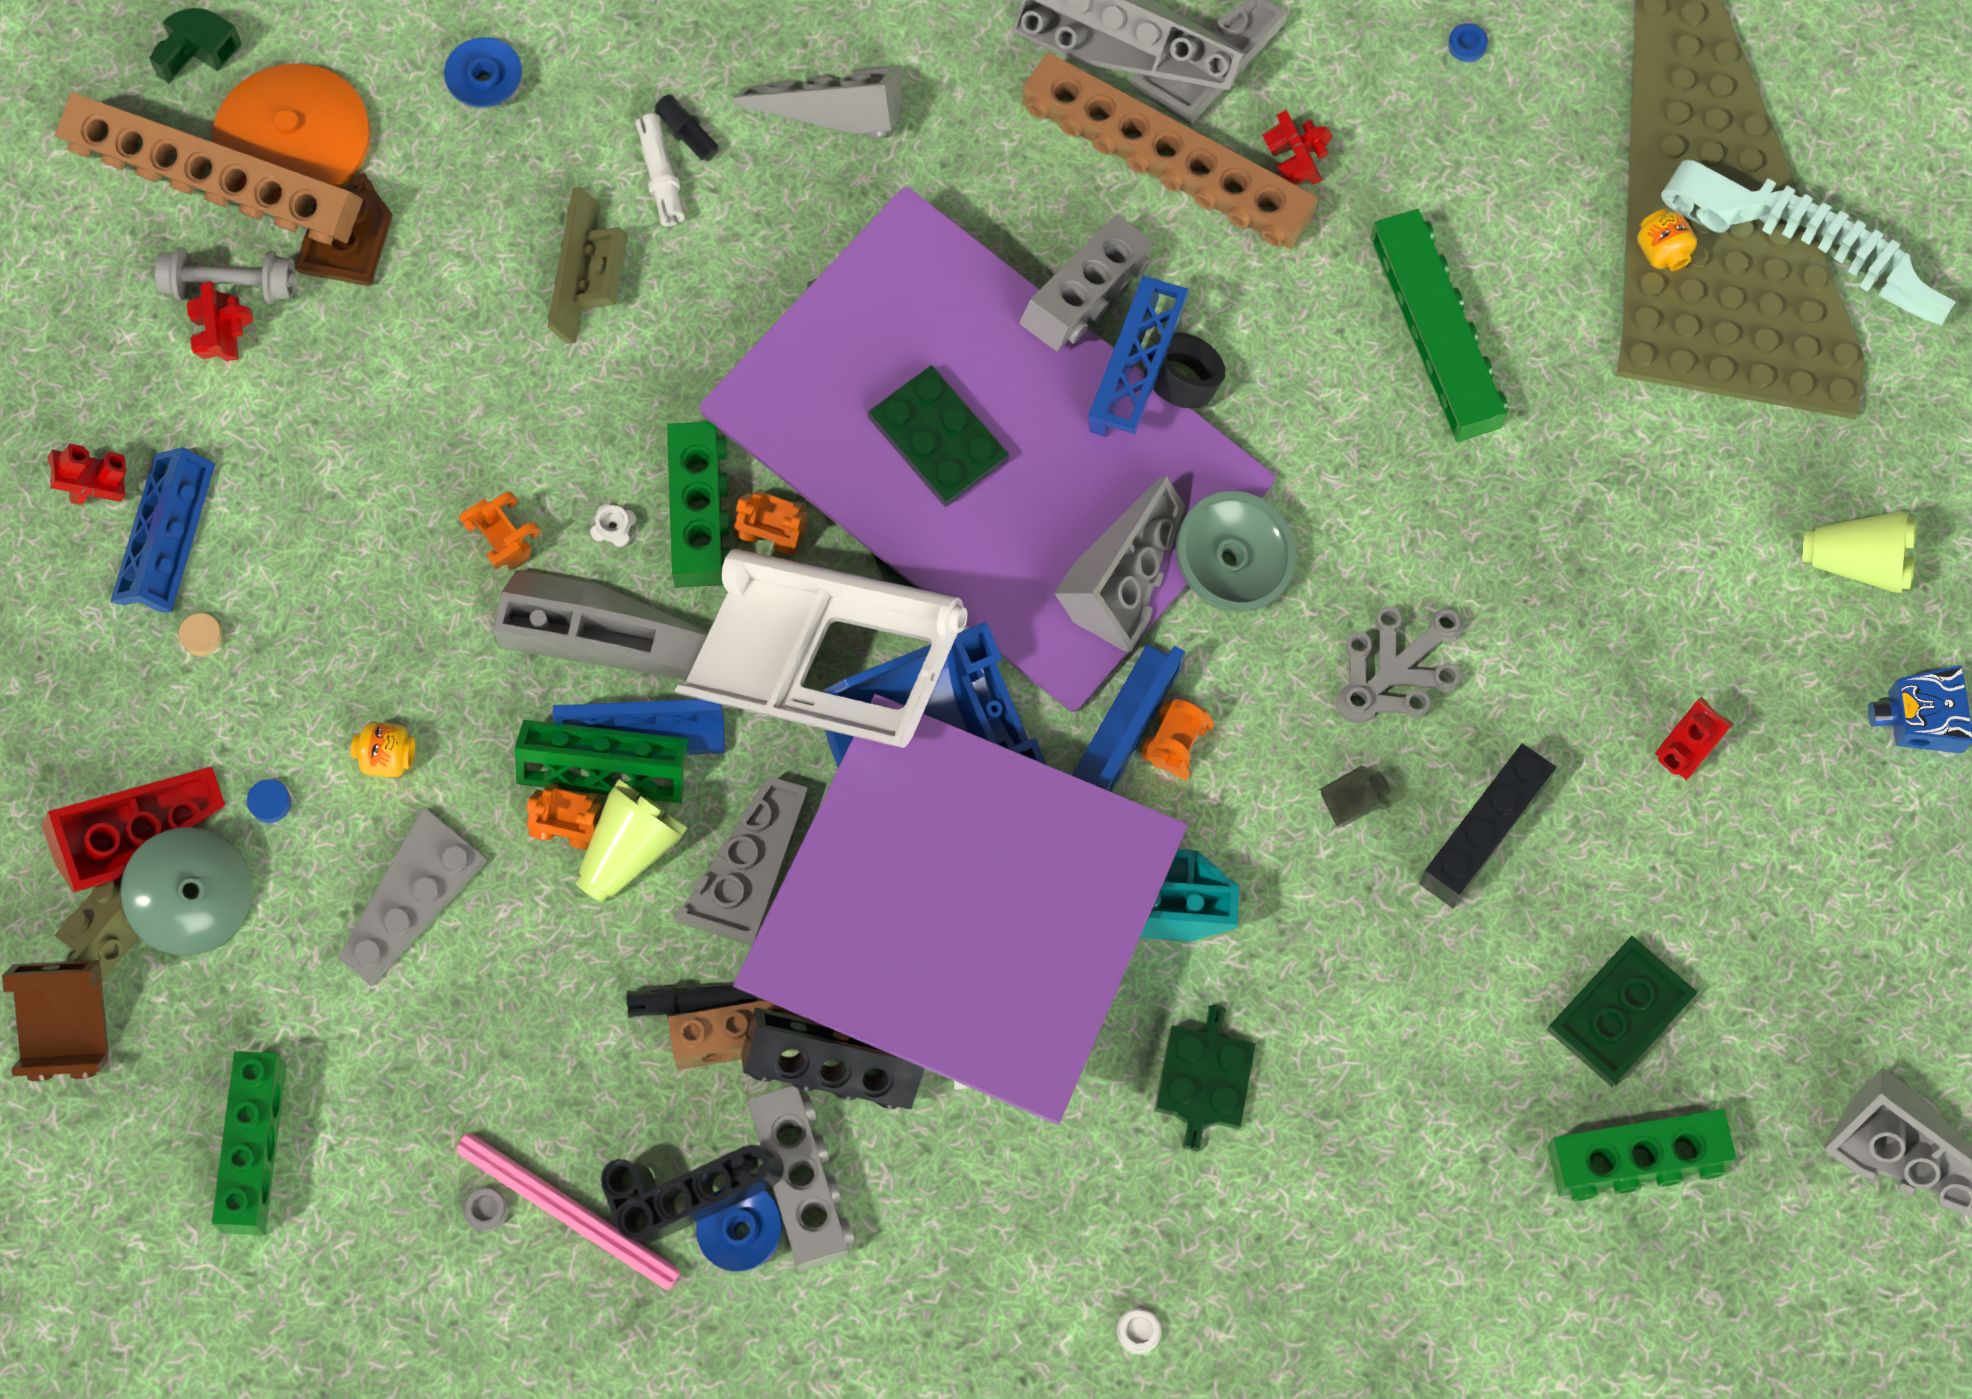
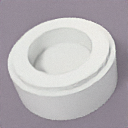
[1117,1308,1161,1355]

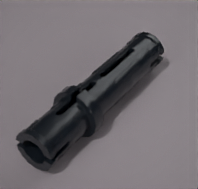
[627,984,757,1019]

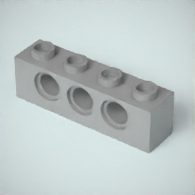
[1019,214,1154,352]
[747,1085,855,1273]

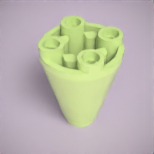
[1802,511,1917,593]
[575,779,688,903]

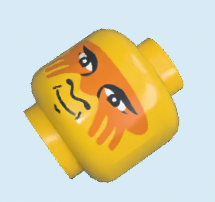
[1637,209,1697,271]
[351,721,416,778]

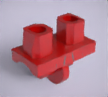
[1262,109,1333,185]
[186,281,253,362]
[47,444,126,505]
[1654,697,1734,780]

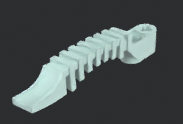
[1661,160,1956,325]

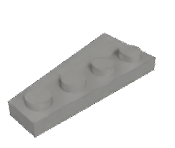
[1130,0,1287,125]
[673,776,809,946]
[338,806,487,987]

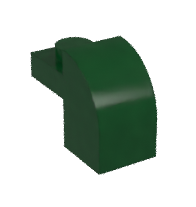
[149,8,242,84]

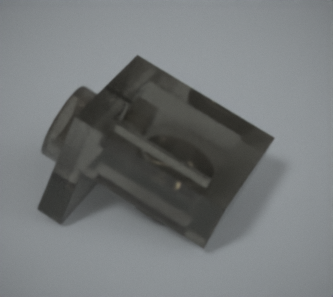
[1319,765,1391,828]

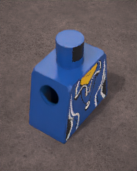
[1868,666,1972,753]

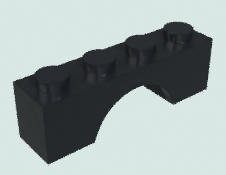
[1419,743,1557,909]

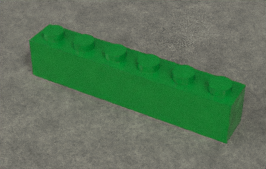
[1370,208,1509,443]

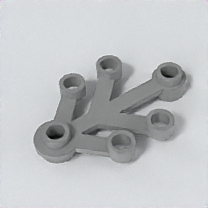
[1336,607,1463,723]

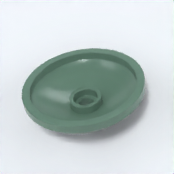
[1176,491,1296,612]
[120,828,251,956]

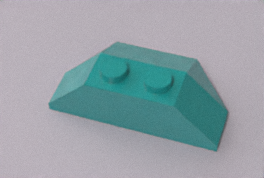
[1140,849,1239,942]

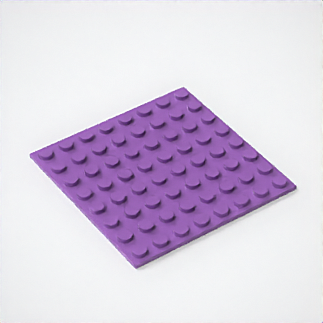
[733,694,1188,1126]

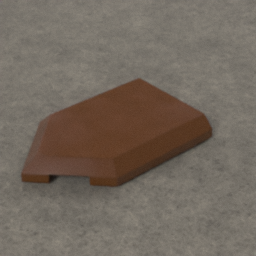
[295,173,393,286]

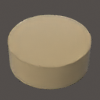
[178,613,222,656]

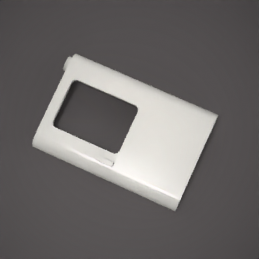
[675,549,967,748]

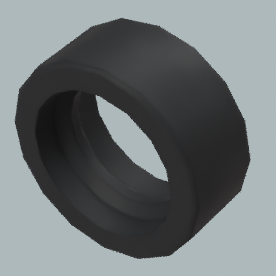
[1144,332,1226,409]

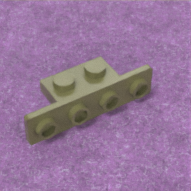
[548,187,628,344]
[54,877,185,980]

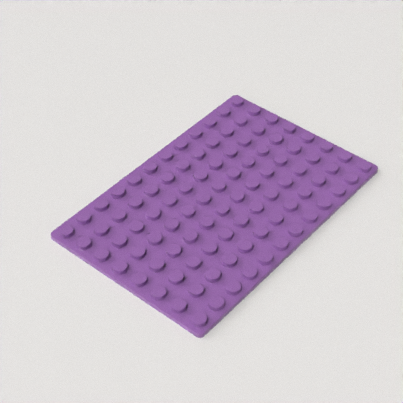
[700,187,1275,712]

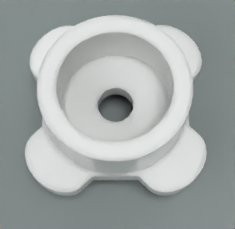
[590,504,636,547]

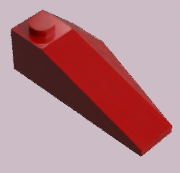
[42,766,225,893]

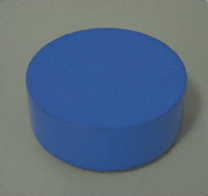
[1448,23,1488,62]
[247,779,291,823]

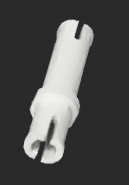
[635,114,685,226]

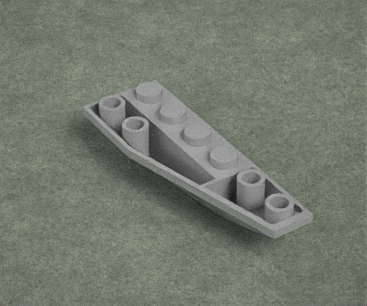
[1012,0,1245,90]
[493,570,709,680]

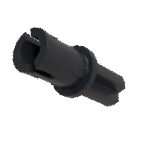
[654,94,719,161]

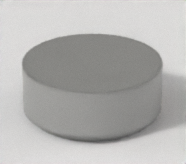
[463,1187,508,1232]

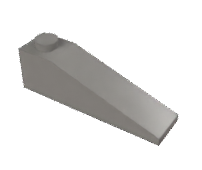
[734,65,902,138]
[1054,476,1185,652]
[1824,1068,1972,1217]

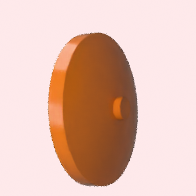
[212,64,371,204]

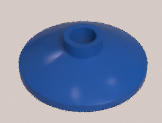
[444,37,522,108]
[696,1187,782,1272]

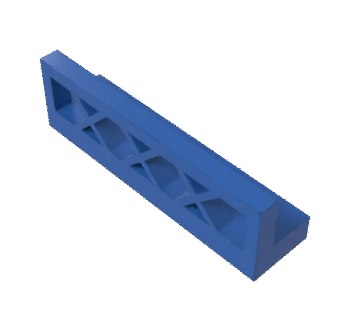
[1088,276,1189,437]
[111,447,215,613]
[1071,645,1185,792]
[553,699,725,755]

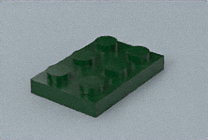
[868,365,1009,507]
[1547,936,1698,1088]

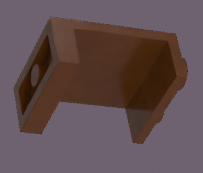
[2,960,109,1081]

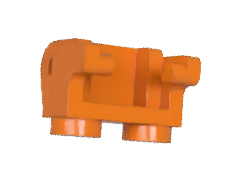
[734,489,808,555]
[459,492,541,570]
[1142,699,1214,781]
[527,783,602,849]

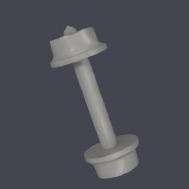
[152,247,299,304]

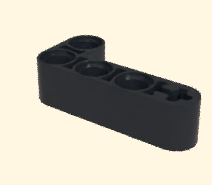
[601,1145,784,1242]

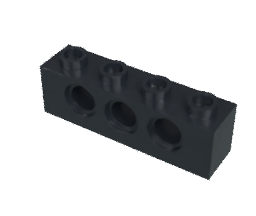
[741,1007,925,1110]

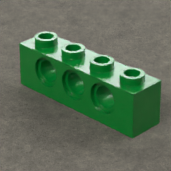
[667,421,730,588]
[211,1051,287,1236]
[1547,1109,1737,1201]

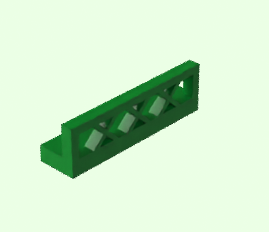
[514,719,689,804]

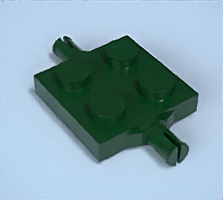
[1154,1005,1256,1151]

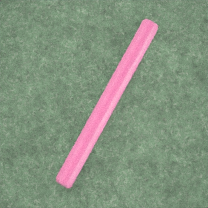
[456,1133,680,1290]

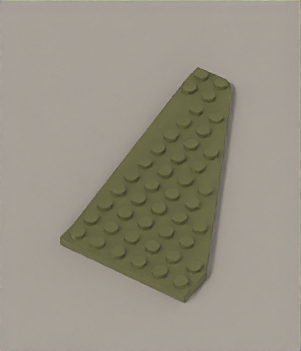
[1616,0,1865,419]

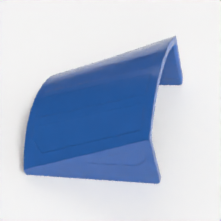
[819,621,1048,768]

